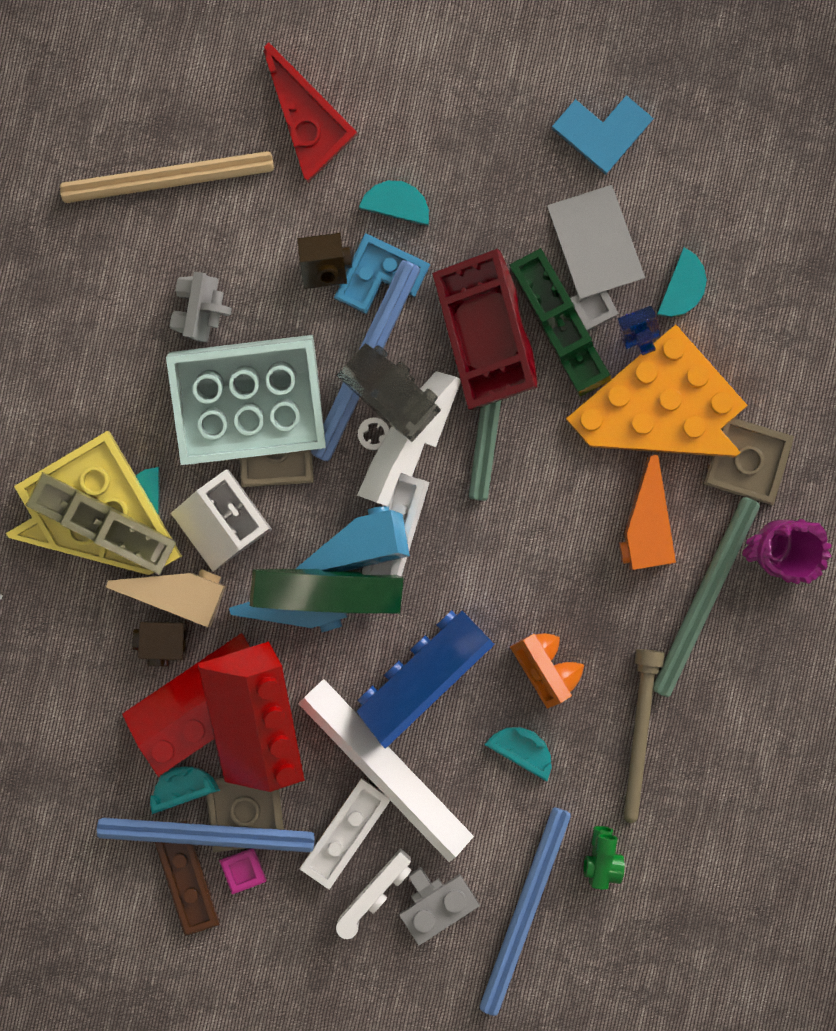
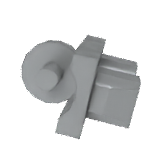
[169,272,232,343]

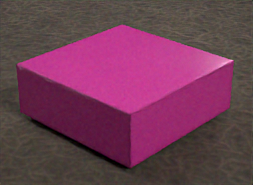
[219,848,267,894]

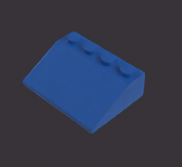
[356,610,495,749]

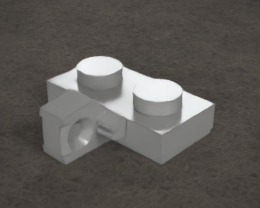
[399,867,480,945]

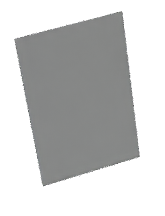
[547,185,645,299]

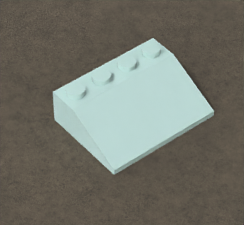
[166,335,326,465]

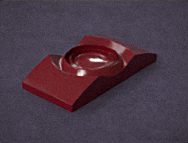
[432,249,537,410]

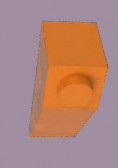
[619,455,676,570]

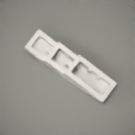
[357,371,461,507]

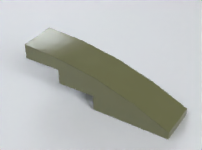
[26,472,176,575]

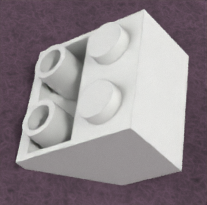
[171,469,272,572]

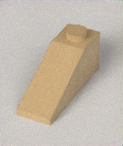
[106,569,227,627]

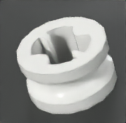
[358,418,390,451]

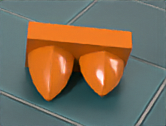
[510,633,584,709]

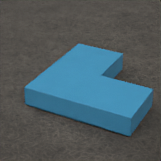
[551,95,654,175]
[334,233,430,315]

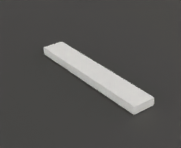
[298,679,474,862]

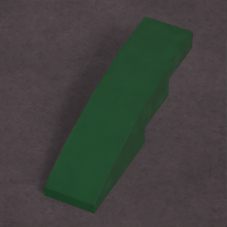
[509,248,612,397]
[249,569,404,614]

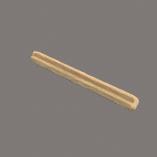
[60,151,274,203]

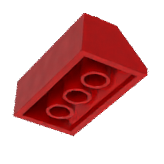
[122,633,252,777]
[198,641,305,792]

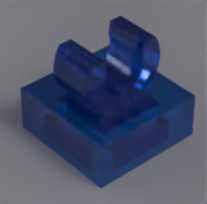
[617,306,660,355]

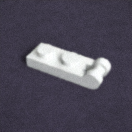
[336,848,412,939]

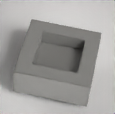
[570,291,619,331]

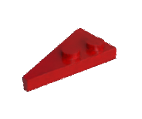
[263,42,358,183]

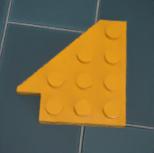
[566,324,748,457]

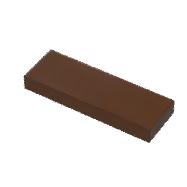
[154,820,220,936]

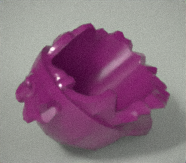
[742,519,832,584]

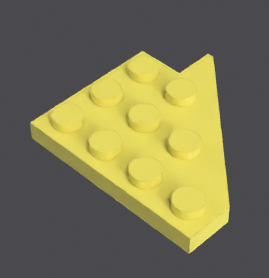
[6,431,182,575]

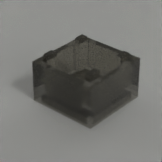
[336,343,441,442]

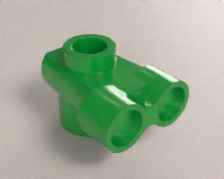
[583,826,625,890]

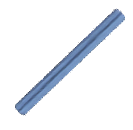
[311,260,420,461]
[480,807,571,1016]
[97,818,315,852]

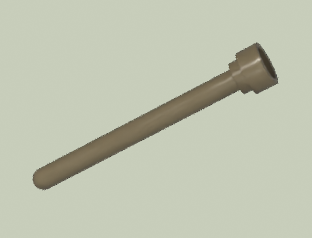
[624,649,665,823]

